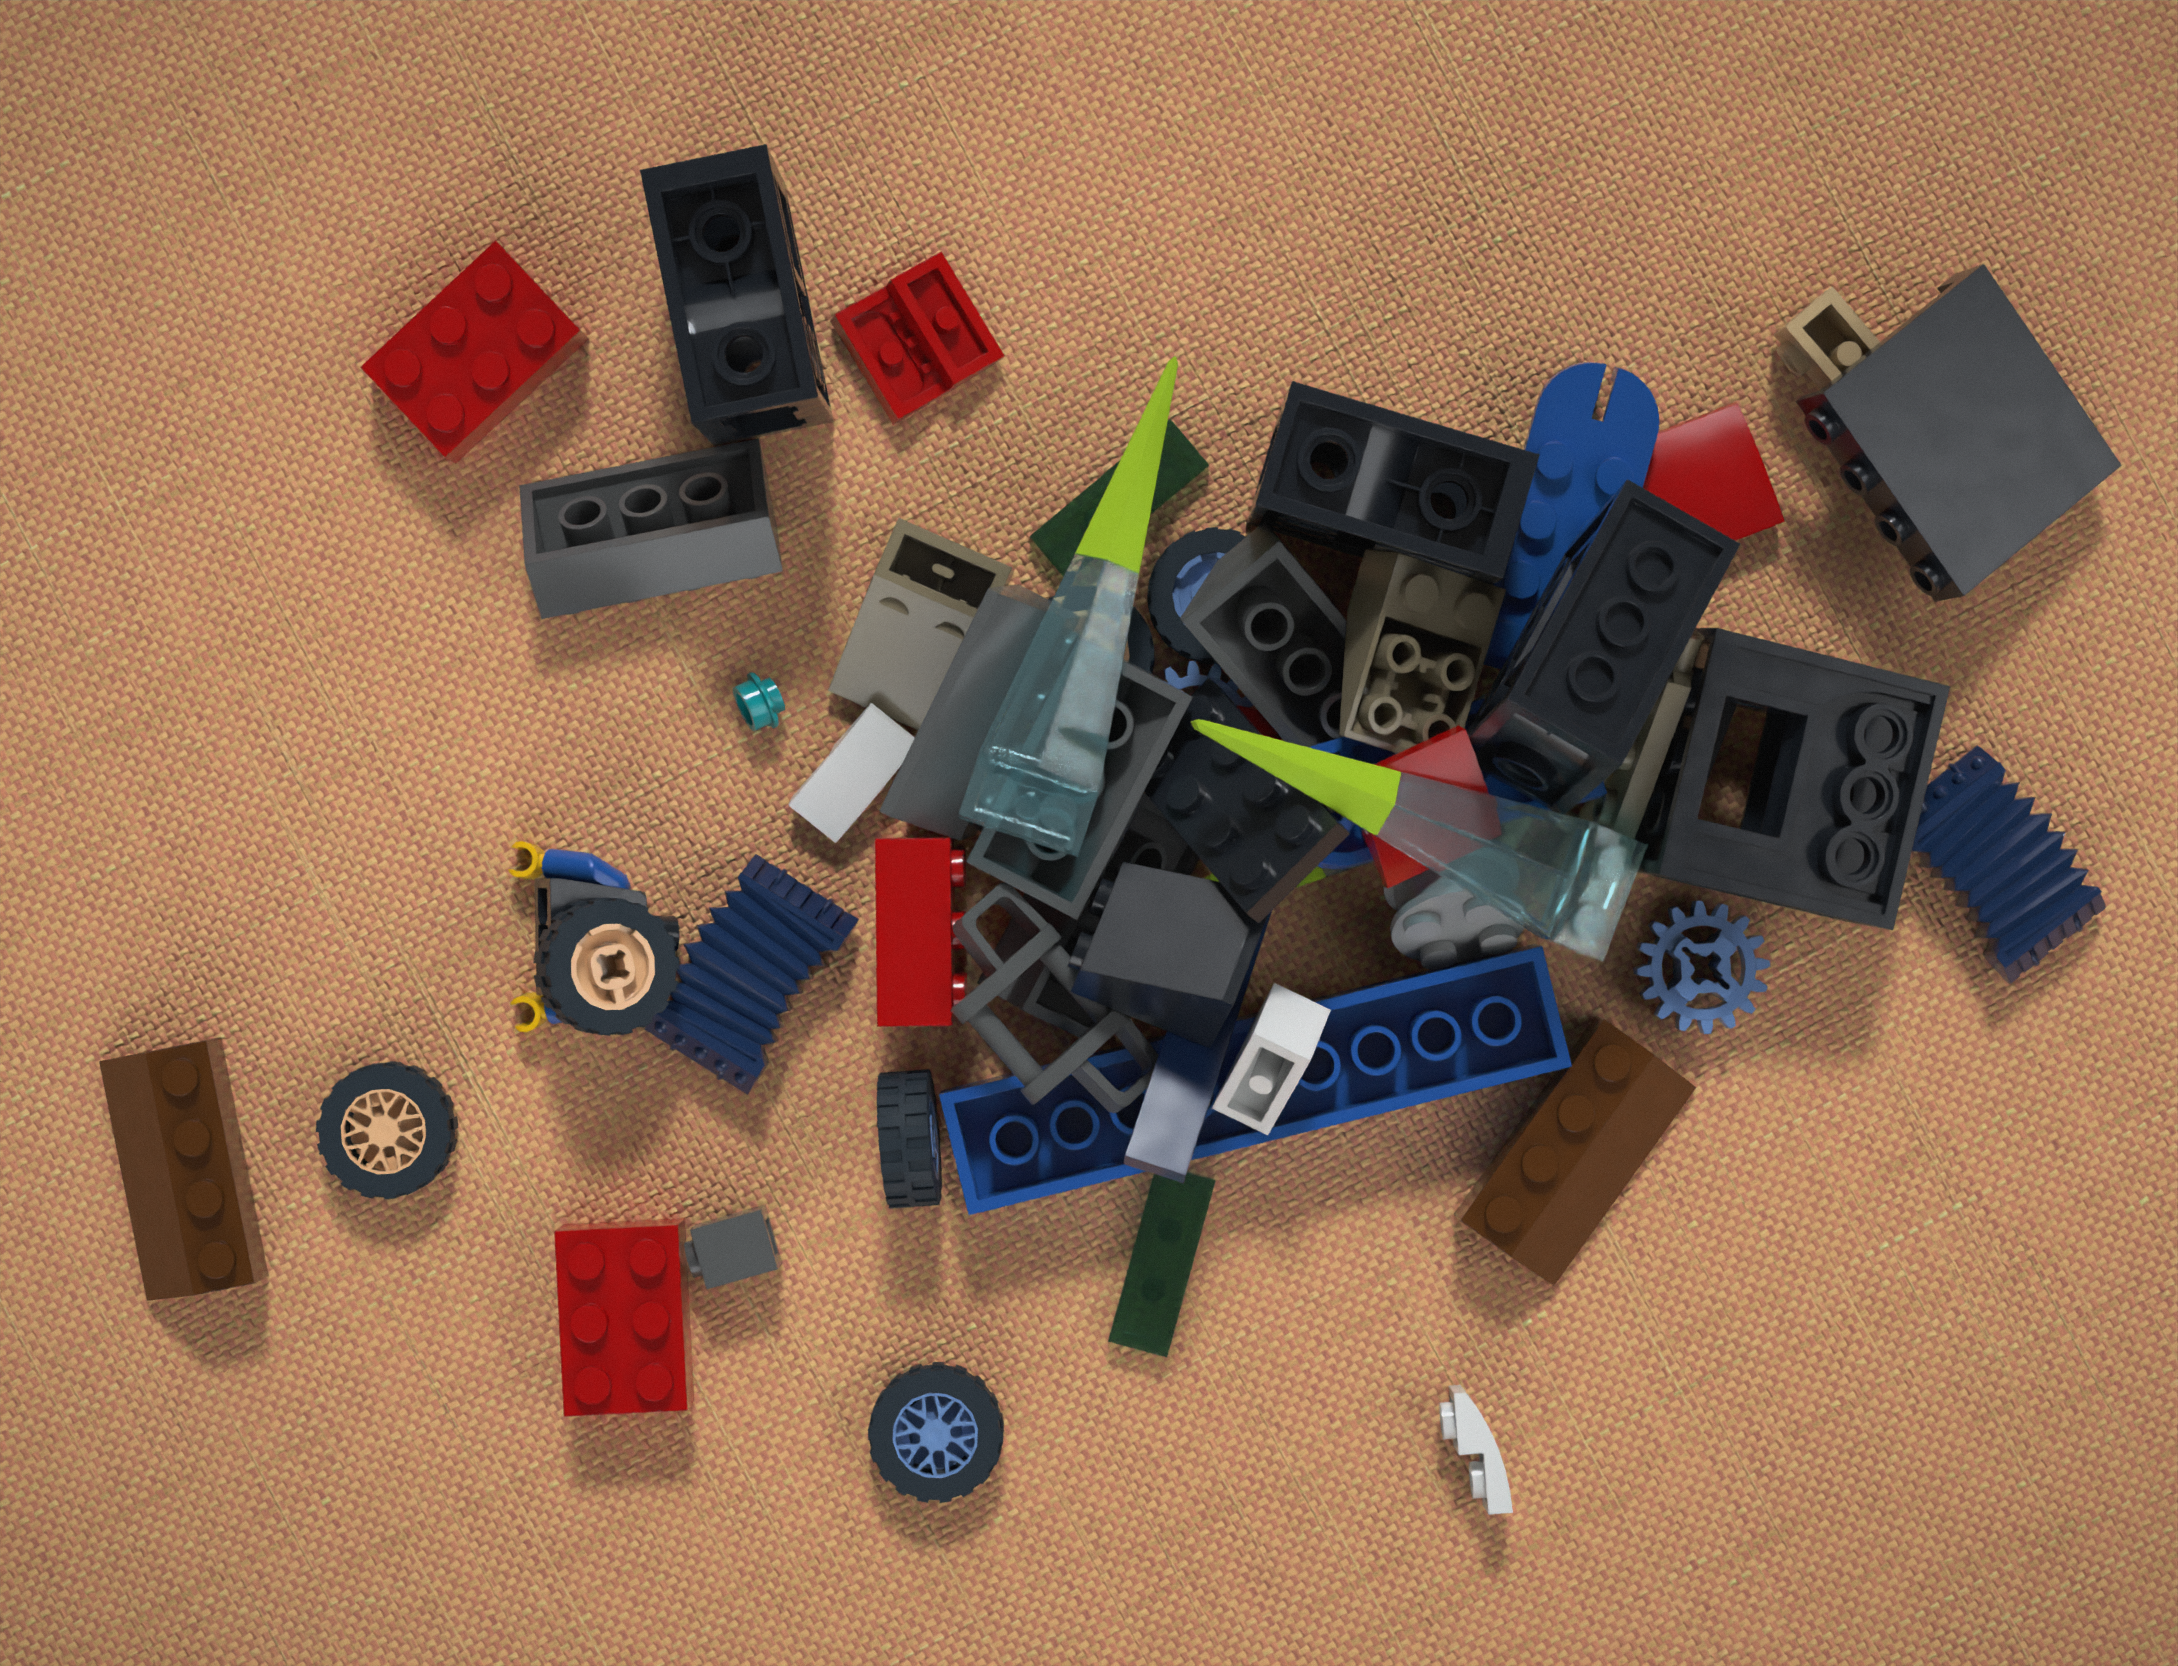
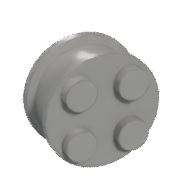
[1383,841,1527,970]

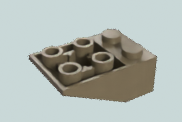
[828,518,1014,730]
[1339,549,1506,753]

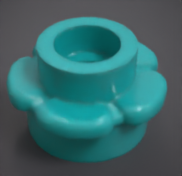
[733,672,785,731]

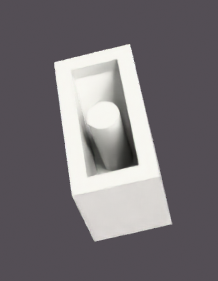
[1212,983,1331,1135]

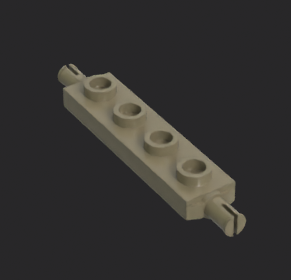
[1569,631,1704,936]

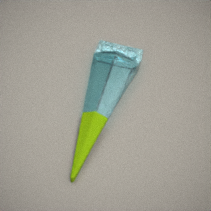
[958,356,1178,857]
[1191,719,1648,962]

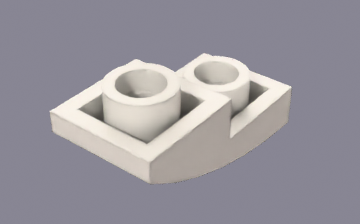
[788,703,915,843]
[1439,1385,1513,1515]

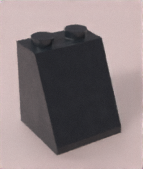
[1067,862,1268,1048]

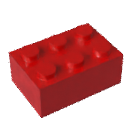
[360,240,589,464]
[875,837,968,1027]
[554,1218,694,1417]

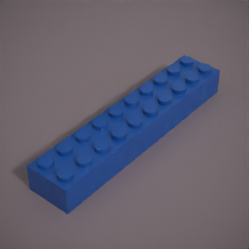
[939,944,1572,1215]

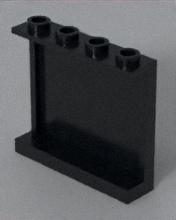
[1796,264,2122,602]

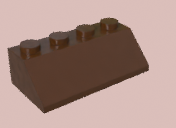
[1454,1016,1696,1286]
[99,1037,269,1301]

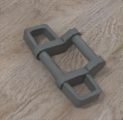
[950,883,1159,1113]

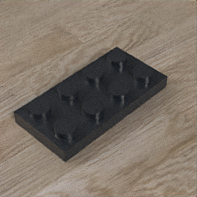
[1144,678,1350,923]

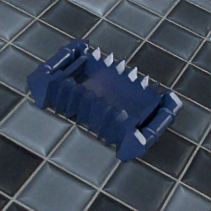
[1912,745,2106,984]
[644,854,859,1095]

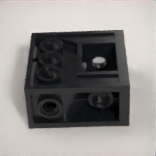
[640,144,834,446]
[1246,381,1540,585]
[1467,479,1740,816]
[1623,628,1950,930]

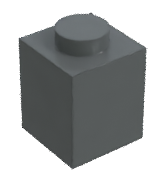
[684,1204,782,1289]

